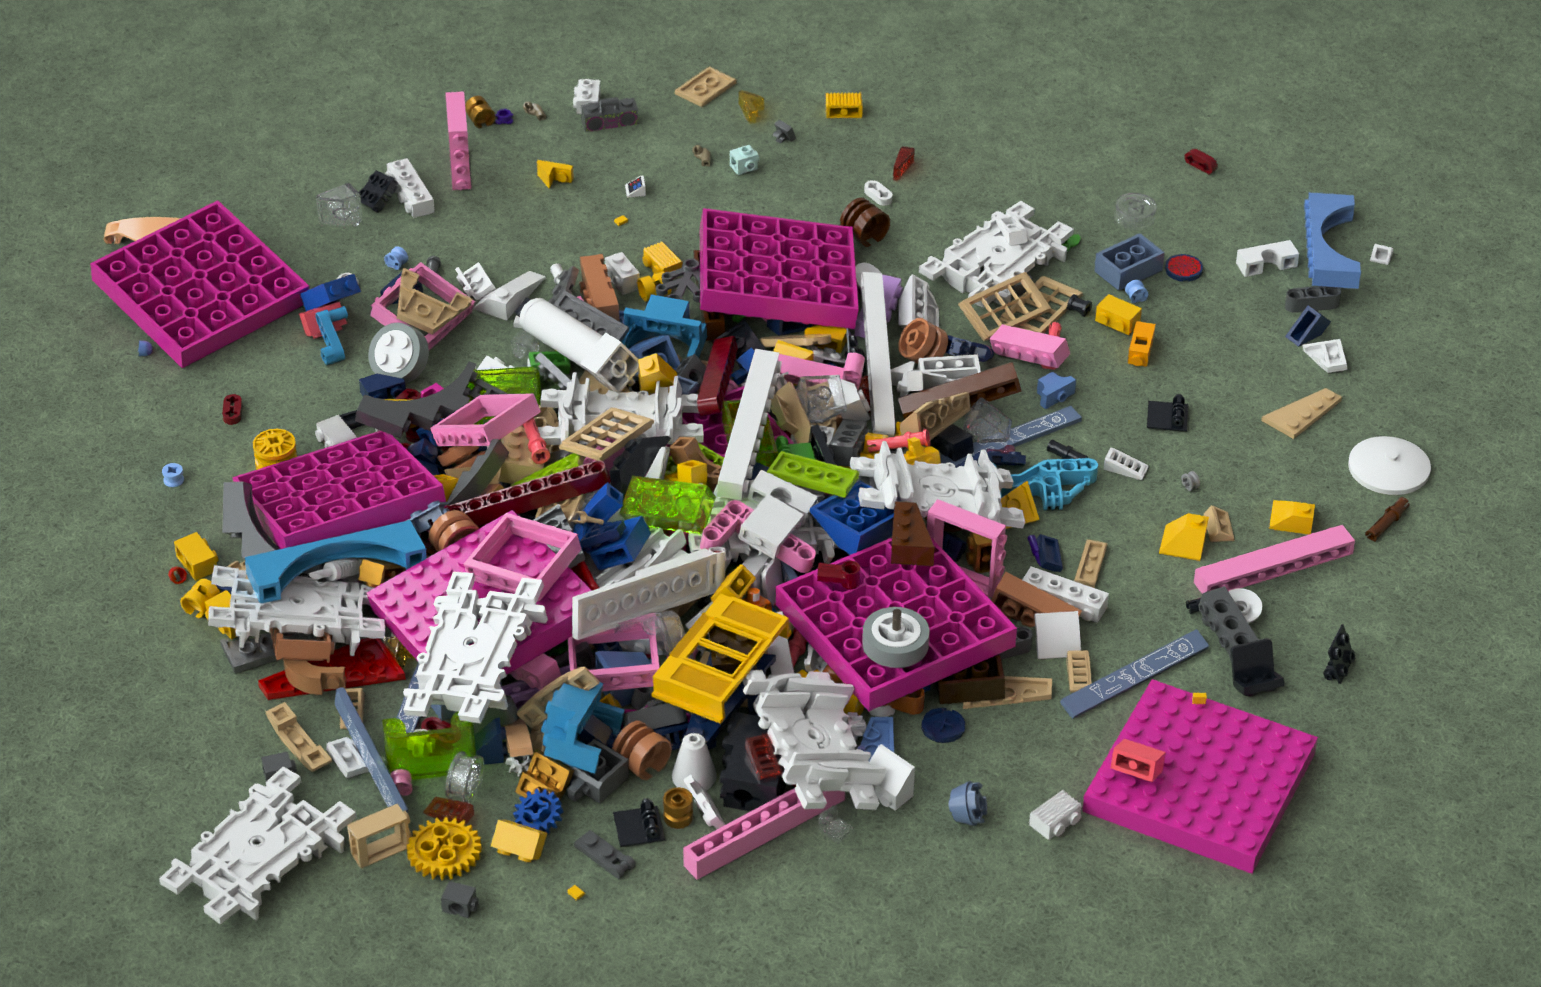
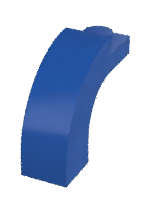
[573,482,623,554]

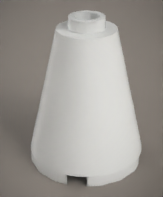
[672,733,717,793]

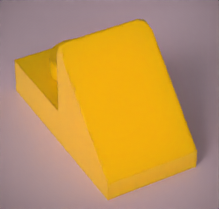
[537,160,574,189]

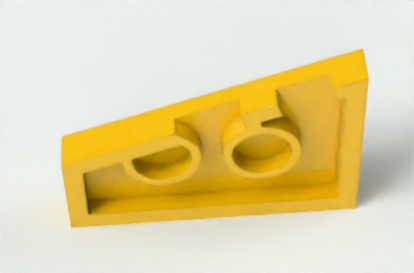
[1000,481,1040,529]

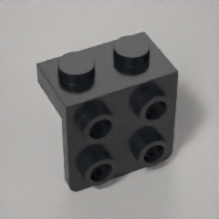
[1230,638,1284,696]

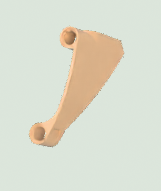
[103,217,181,244]

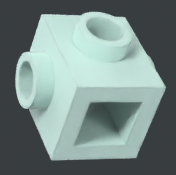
[730,145,759,175]

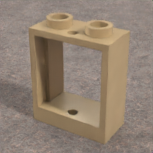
[347,804,412,868]

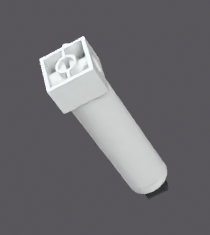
[514,297,638,392]

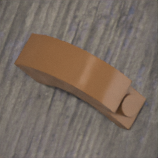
[669,437,722,491]
[283,658,347,695]

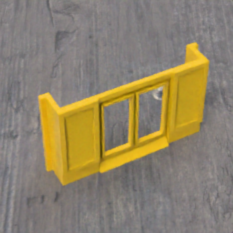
[651,594,792,724]

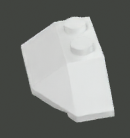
[898,274,939,329]

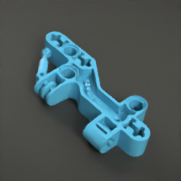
[993,458,1098,510]

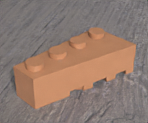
[579,254,620,322]
[991,572,1082,627]

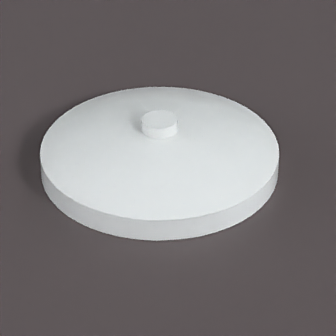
[1348,436,1431,495]

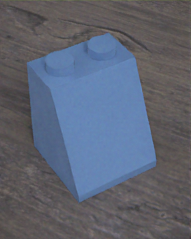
[628,335,680,370]
[595,651,652,707]

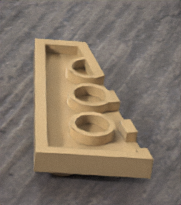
[1261,388,1342,439]
[963,676,1052,709]

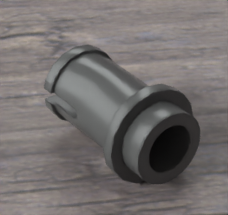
[426,256,441,274]

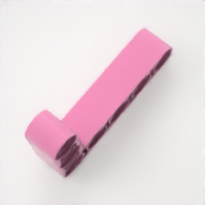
[779,353,865,390]
[700,500,816,573]

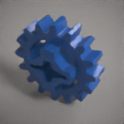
[513,788,564,834]

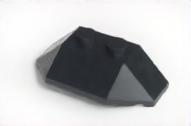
[609,436,671,503]

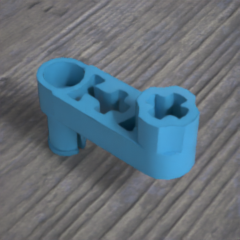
[315,306,348,365]

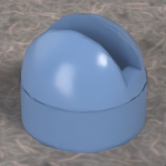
[139,341,153,356]

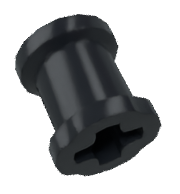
[1067,294,1092,317]

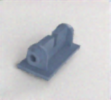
[406,500,449,534]

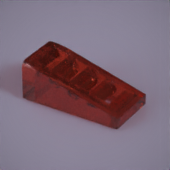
[893,146,915,181]
[745,733,781,780]
[423,796,474,825]

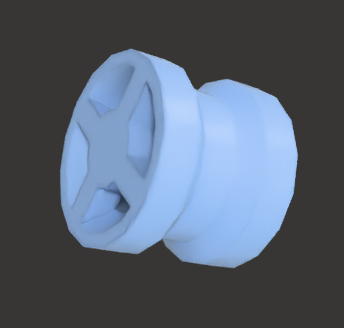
[384,247,408,270]
[1125,280,1148,303]
[162,463,184,487]

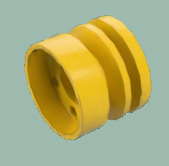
[253,429,297,470]

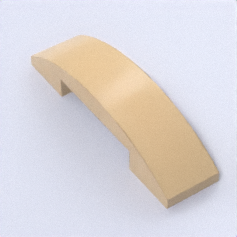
[517,667,599,729]
[266,702,332,772]

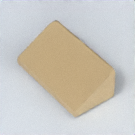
[1204,505,1235,542]

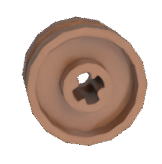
[899,318,948,364]
[437,446,485,469]
[429,510,480,552]

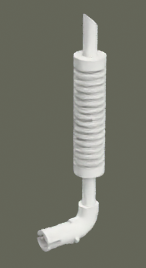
[309,558,370,581]

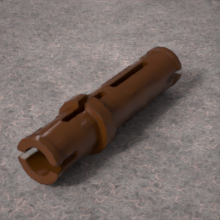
[1365,497,1410,542]

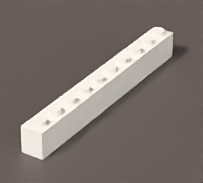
[717,349,782,500]

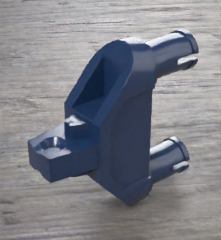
[945,335,994,362]

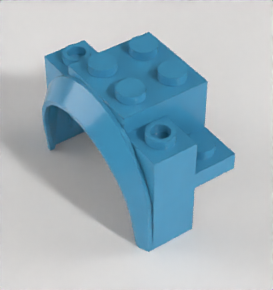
[621,295,707,358]
[541,682,625,774]

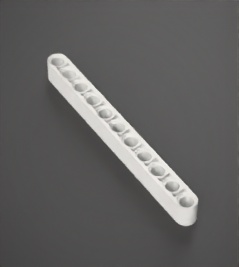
[861,272,895,438]

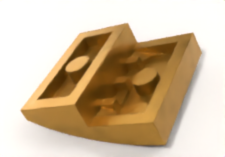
[515,750,574,805]

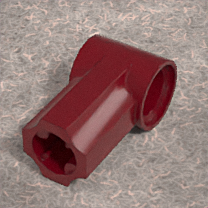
[817,561,860,590]

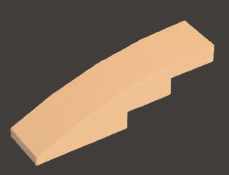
[505,719,533,757]

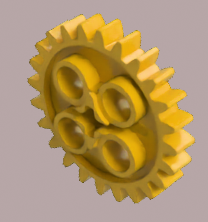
[406,817,482,880]

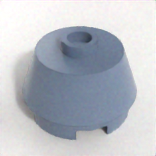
[949,781,987,826]

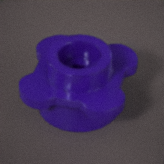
[495,109,513,124]

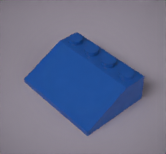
[810,481,895,555]

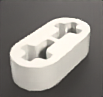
[864,181,892,205]

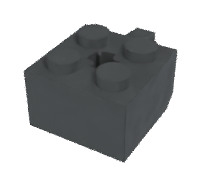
[567,739,629,804]

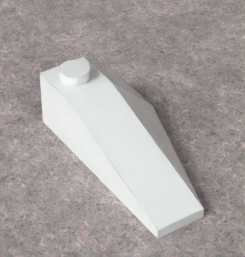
[474,271,546,320]

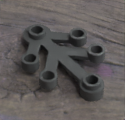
[656,259,700,302]

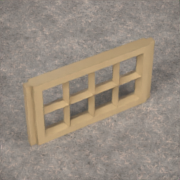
[958,272,1051,341]
[999,276,1083,334]
[560,407,654,461]

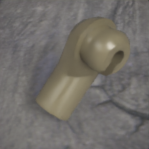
[523,101,546,120]
[692,145,711,166]

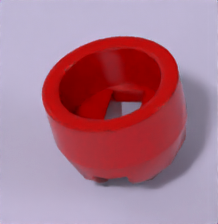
[168,566,187,584]

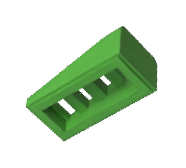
[528,351,571,374]

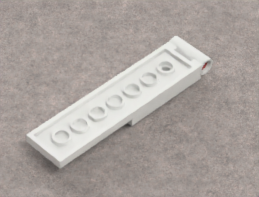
[572,546,726,640]

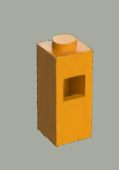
[1128,321,1156,367]

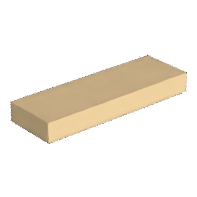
[1074,539,1107,588]

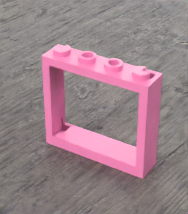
[445,92,471,190]
[370,262,475,350]
[430,394,541,446]
[927,499,1007,598]
[464,513,582,601]
[568,617,659,691]

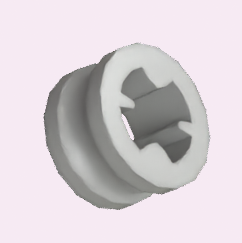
[1181,471,1200,491]

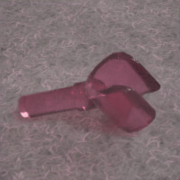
[986,445,1015,454]

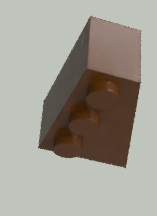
[891,501,935,566]

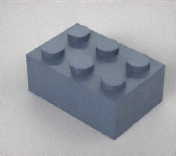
[1094,233,1164,291]

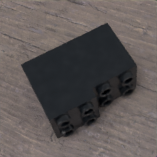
[720,712,786,812]

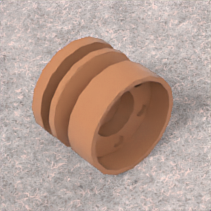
[612,721,672,780]

